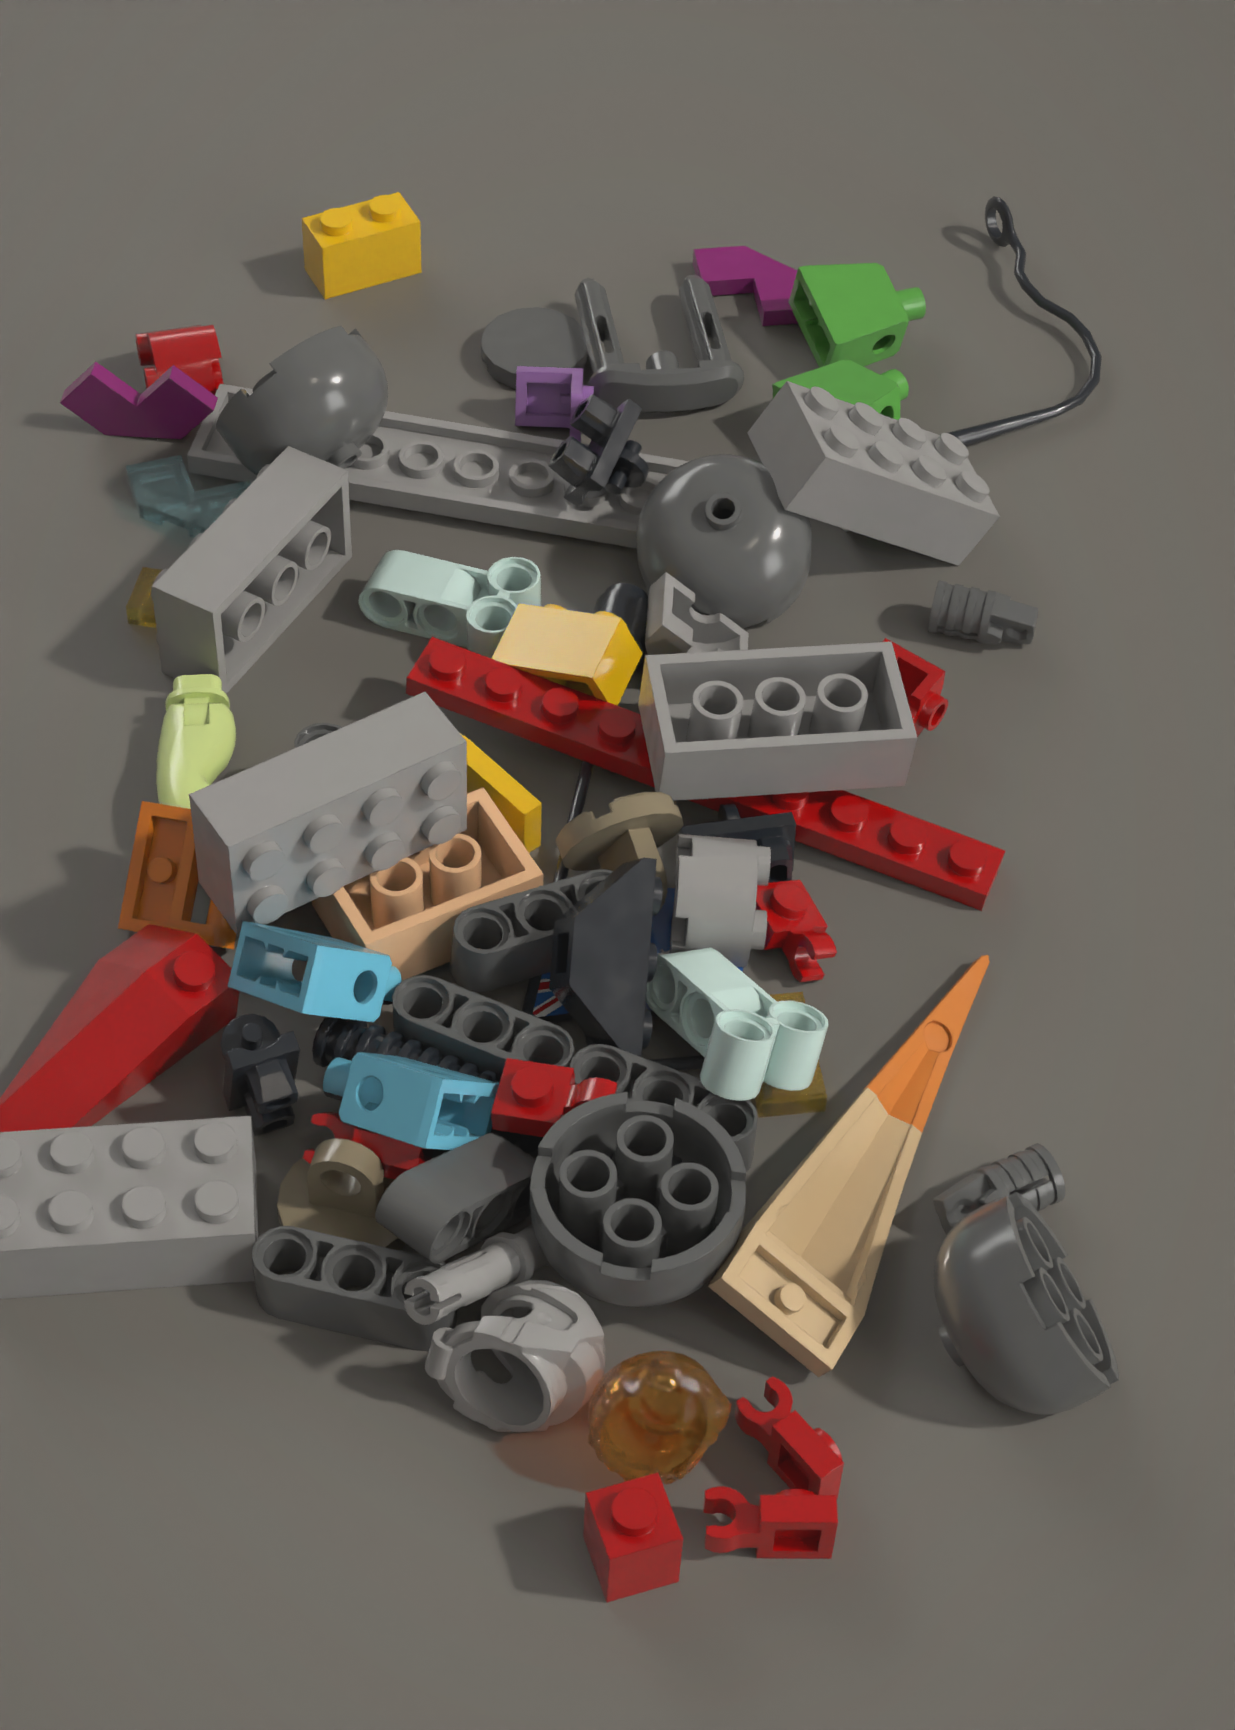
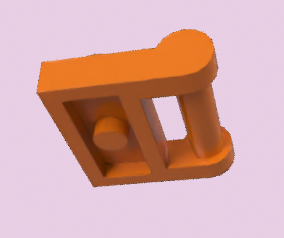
[118,801,237,950]

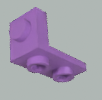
[515,366,594,442]

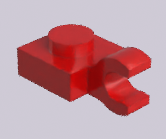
[756,880,837,982]
[491,1058,617,1137]
[303,1112,434,1179]
[735,1376,844,1499]
[703,1486,838,1559]

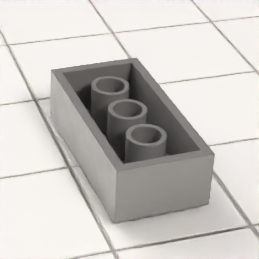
[747,381,1000,566]
[151,446,352,694]
[638,642,918,801]
[189,692,467,935]
[0,1116,258,1299]

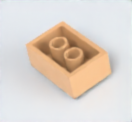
[312,788,544,981]

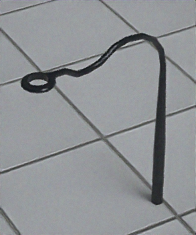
[940,196,1102,446]

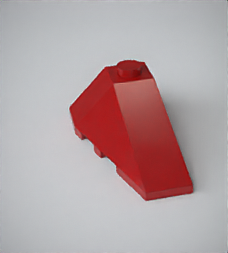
[0,924,240,1132]

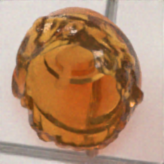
[588,1351,731,1484]

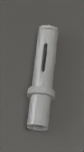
[404,1224,551,1325]

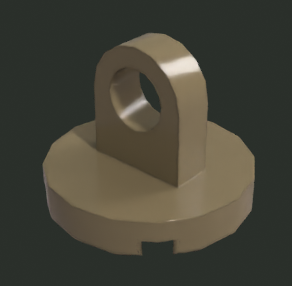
[555,792,683,910]
[277,1138,405,1251]

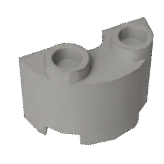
[645,572,749,655]
[669,834,771,967]

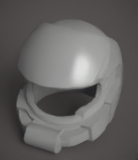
[425,1280,605,1432]

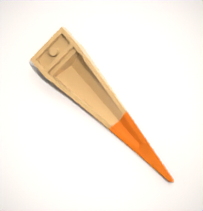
[708,955,990,1377]

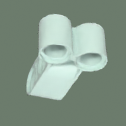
[358,550,541,658]
[646,948,828,1101]

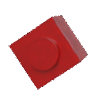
[583,1472,683,1603]

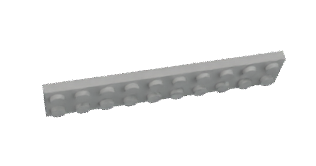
[187,384,689,548]

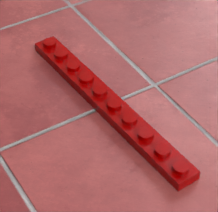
[406,637,1006,911]

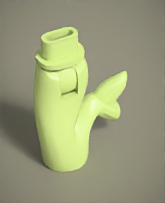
[156,674,236,809]

